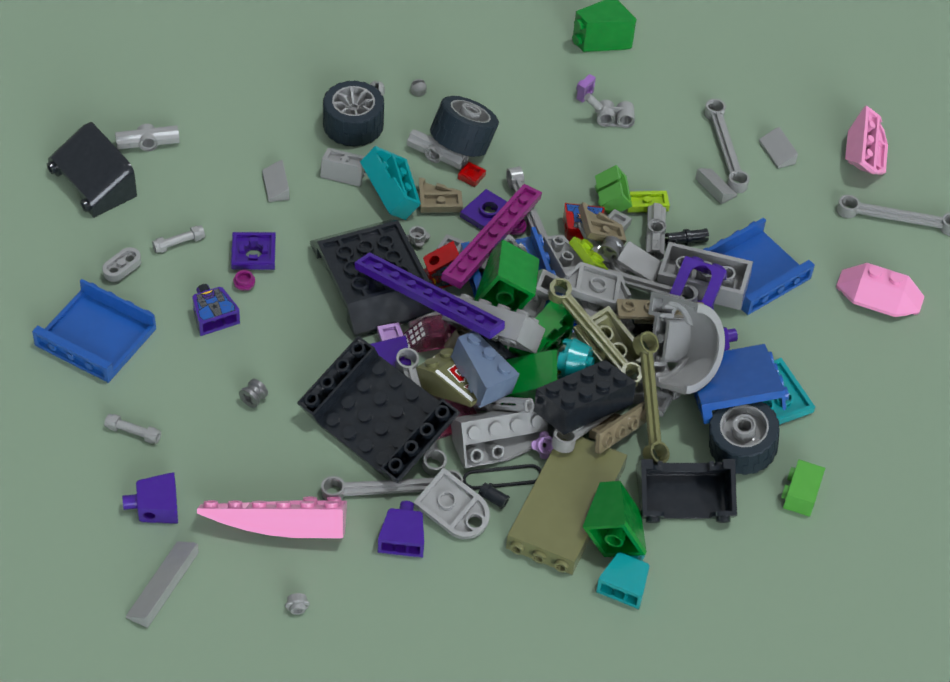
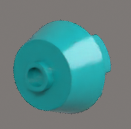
[557,338,595,379]

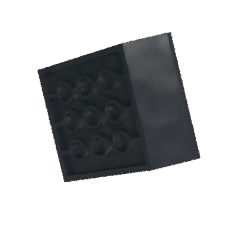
[310,220,435,337]
[297,335,460,483]

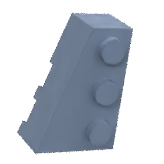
[451,331,519,408]

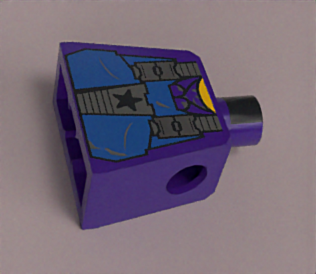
[192,284,240,336]

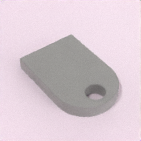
[413,467,490,539]

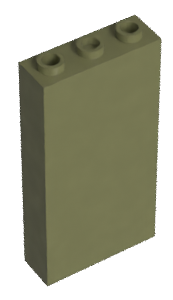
[506,437,627,575]

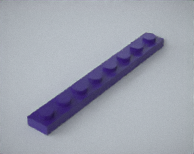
[355,252,505,339]

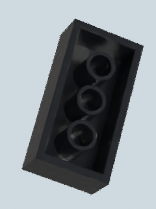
[534,360,636,435]

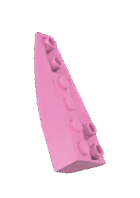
[197,496,347,538]

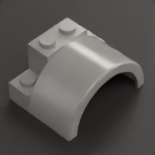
[641,292,725,394]

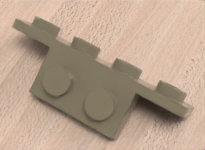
[616,299,704,324]
[589,401,646,454]

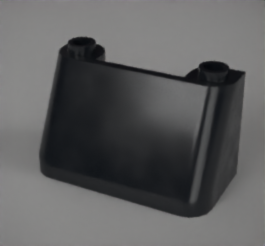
[47,122,137,218]
[636,459,737,523]

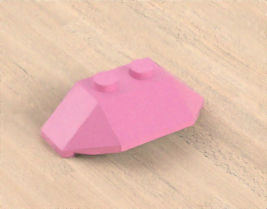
[845,105,888,175]
[836,263,925,317]

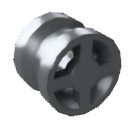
[598,236,624,263]
[239,379,268,408]

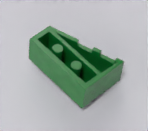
[509,301,574,357]

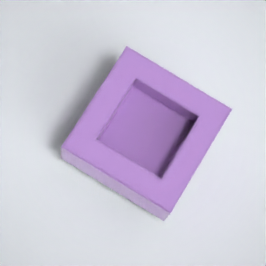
[377,322,403,341]

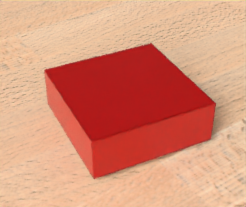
[458,162,486,187]

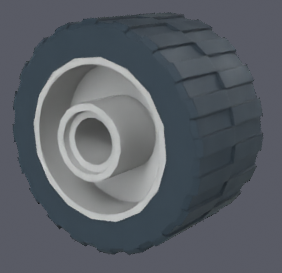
[323,80,384,147]
[430,96,499,157]
[709,402,780,475]

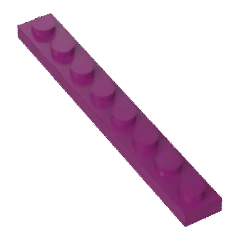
[441,184,542,289]

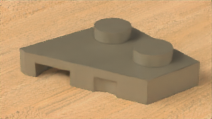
[419,178,463,213]
[578,202,627,245]

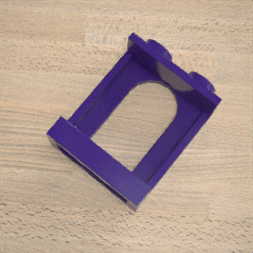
[670,256,727,308]

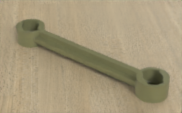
[547,278,642,386]
[632,331,670,465]

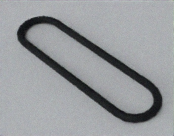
[463,464,542,490]

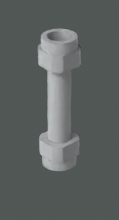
[152,225,205,253]
[104,414,161,444]

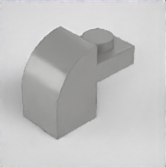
[522,269,560,318]

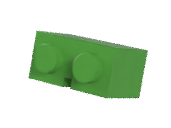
[595,165,632,215]
[781,459,825,517]

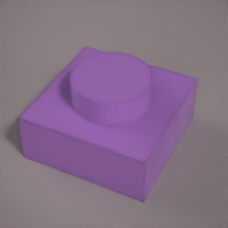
[576,74,596,102]

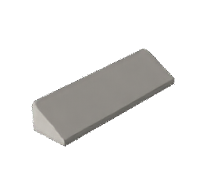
[126,541,199,628]

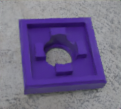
[460,189,507,230]
[231,232,276,270]

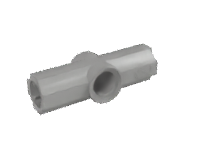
[115,124,180,151]
[407,129,469,170]
[645,203,667,260]

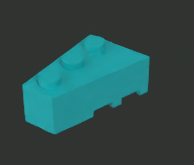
[360,146,421,220]

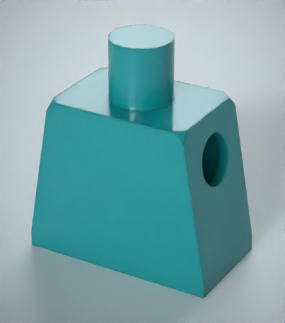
[596,552,650,609]

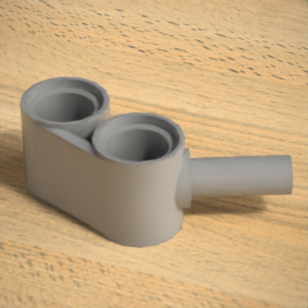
[584,93,635,128]

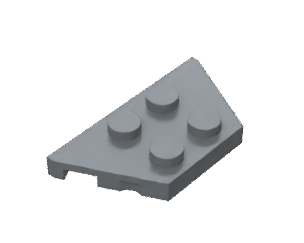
[554,262,631,311]

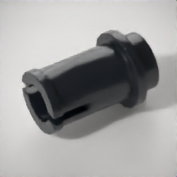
[478,482,510,509]

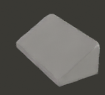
[759,127,798,168]
[262,160,289,202]
[695,168,737,204]
[616,241,662,281]

